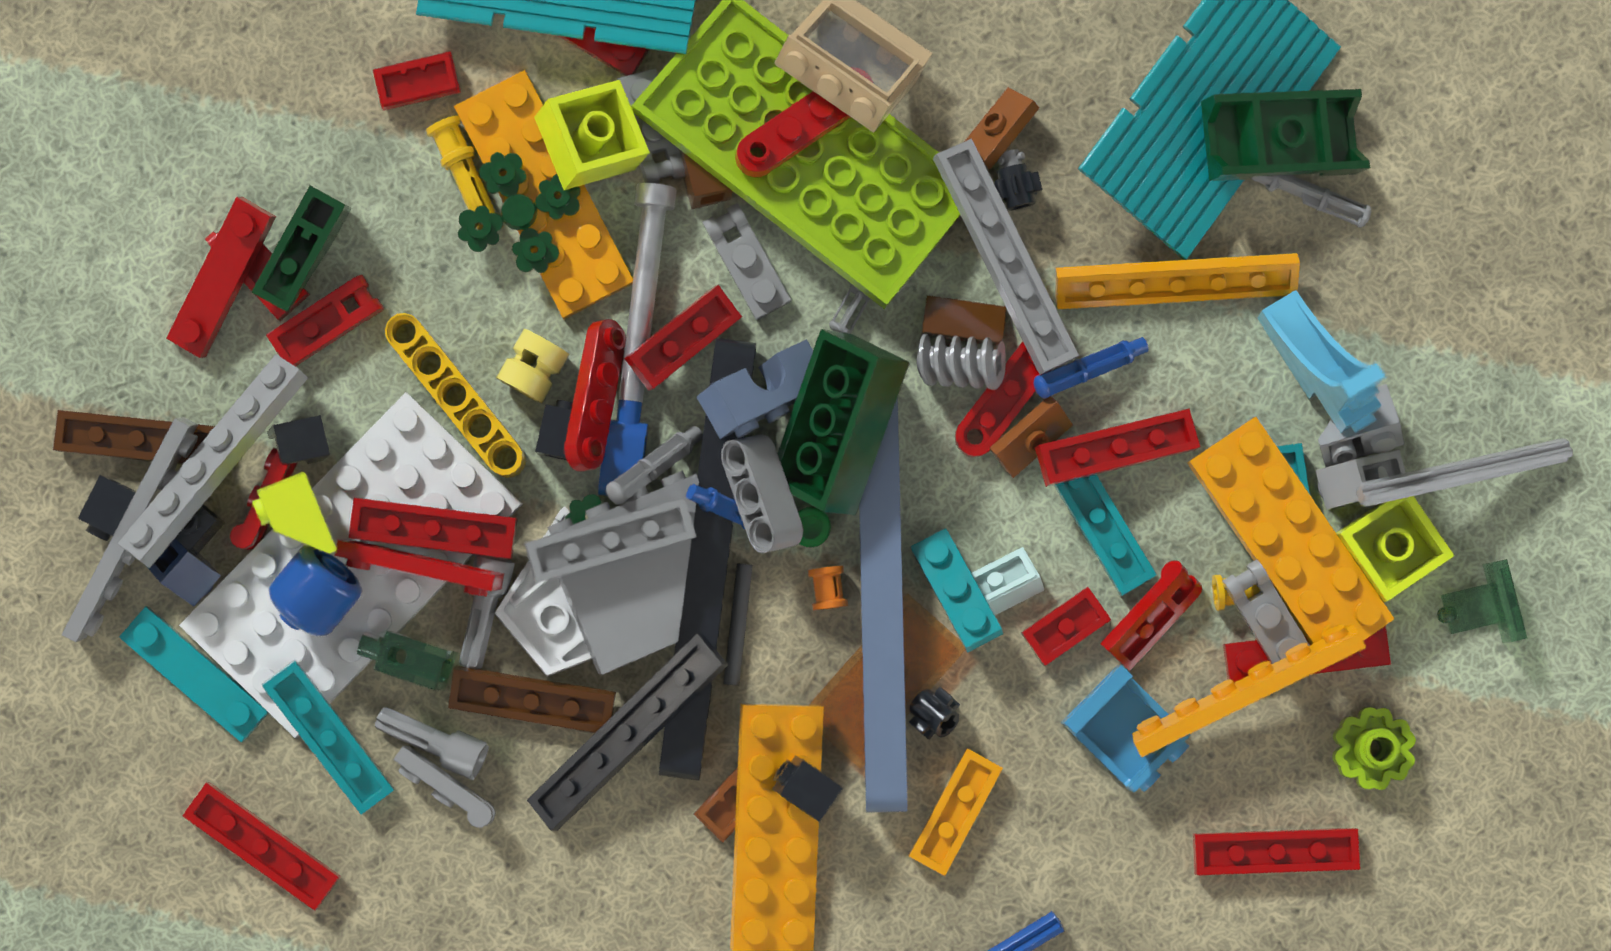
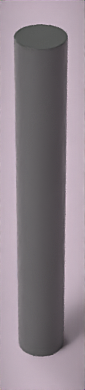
[723,563,753,686]

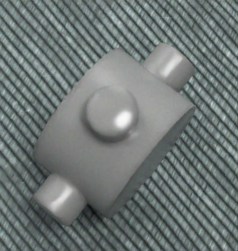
[994,149,1025,170]

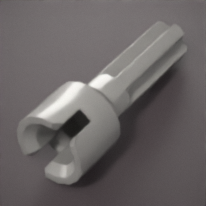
[459,555,515,669]
[375,707,489,780]

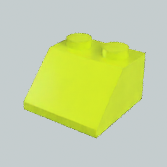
[252,472,337,553]

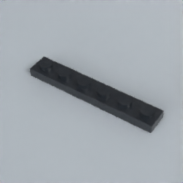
[527,634,728,831]

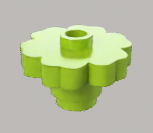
[1332,707,1416,790]

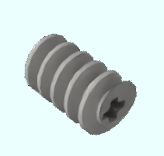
[917,334,1006,390]

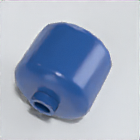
[269,545,362,636]

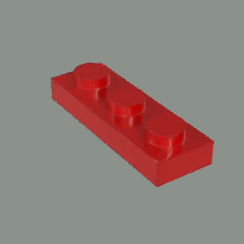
[624,284,742,391]

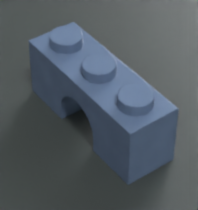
[696,339,813,439]

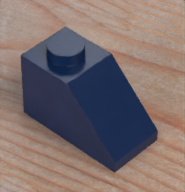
[146,538,221,606]

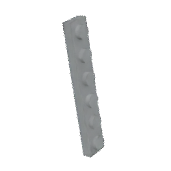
[933,139,1079,375]
[118,354,308,568]
[62,417,198,642]

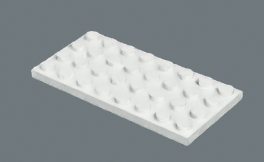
[179,392,522,738]

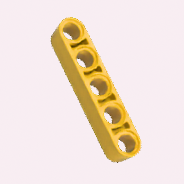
[385,313,526,478]

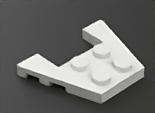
[495,507,592,677]

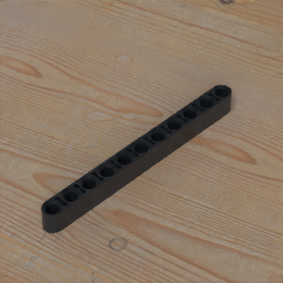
[659,338,757,781]

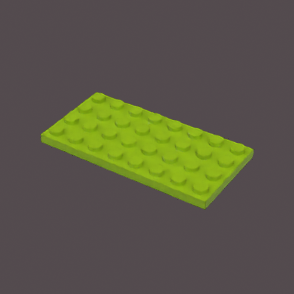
[631,0,961,309]

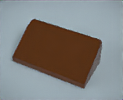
[921,295,1006,346]

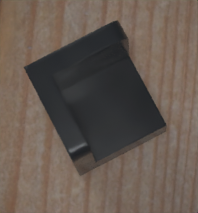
[267,415,330,465]

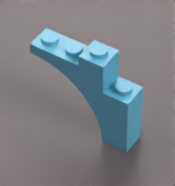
[1258,290,1386,433]

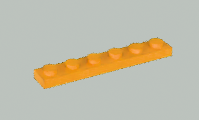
[1055,253,1300,310]
[1132,624,1366,758]

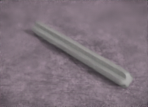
[1356,438,1573,507]

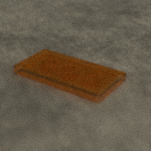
[809,593,965,769]

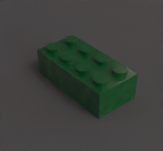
[777,329,910,515]

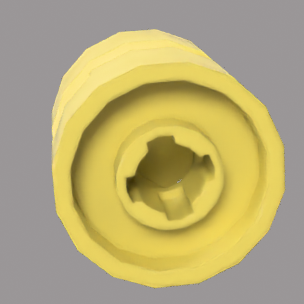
[496,329,570,404]

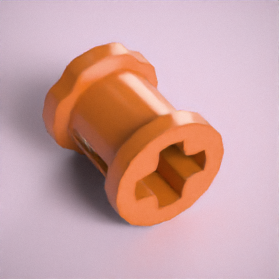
[808,566,848,610]

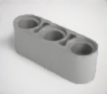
[721,434,803,553]

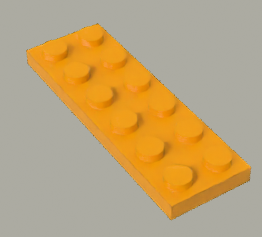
[454,70,633,319]
[1187,416,1395,645]
[730,703,824,951]

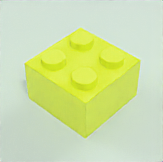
[534,80,650,190]
[1336,496,1454,602]

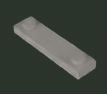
[524,498,696,583]

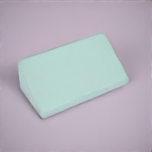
[971,547,1044,615]

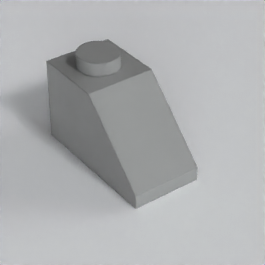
[1316,449,1406,510]

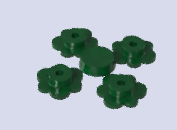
[458,152,581,273]

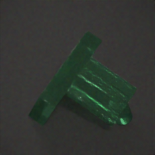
[1437,559,1527,643]

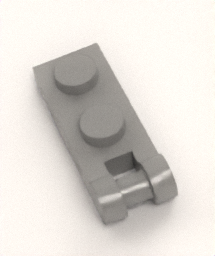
[617,69,685,184]
[702,203,791,321]
[1222,559,1310,664]
[393,745,496,827]

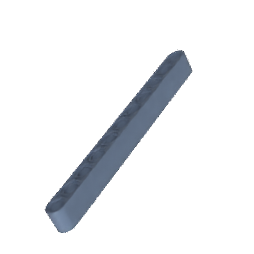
[859,397,907,813]

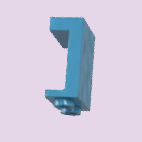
[1061,665,1191,792]

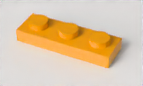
[908,748,1003,876]

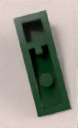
[251,185,352,312]

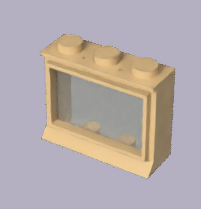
[774,0,932,133]

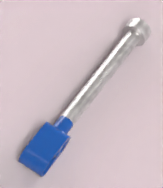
[598,183,677,496]

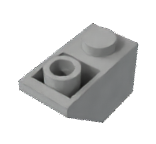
[1318,384,1404,467]

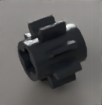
[994,163,1043,211]
[909,687,960,740]

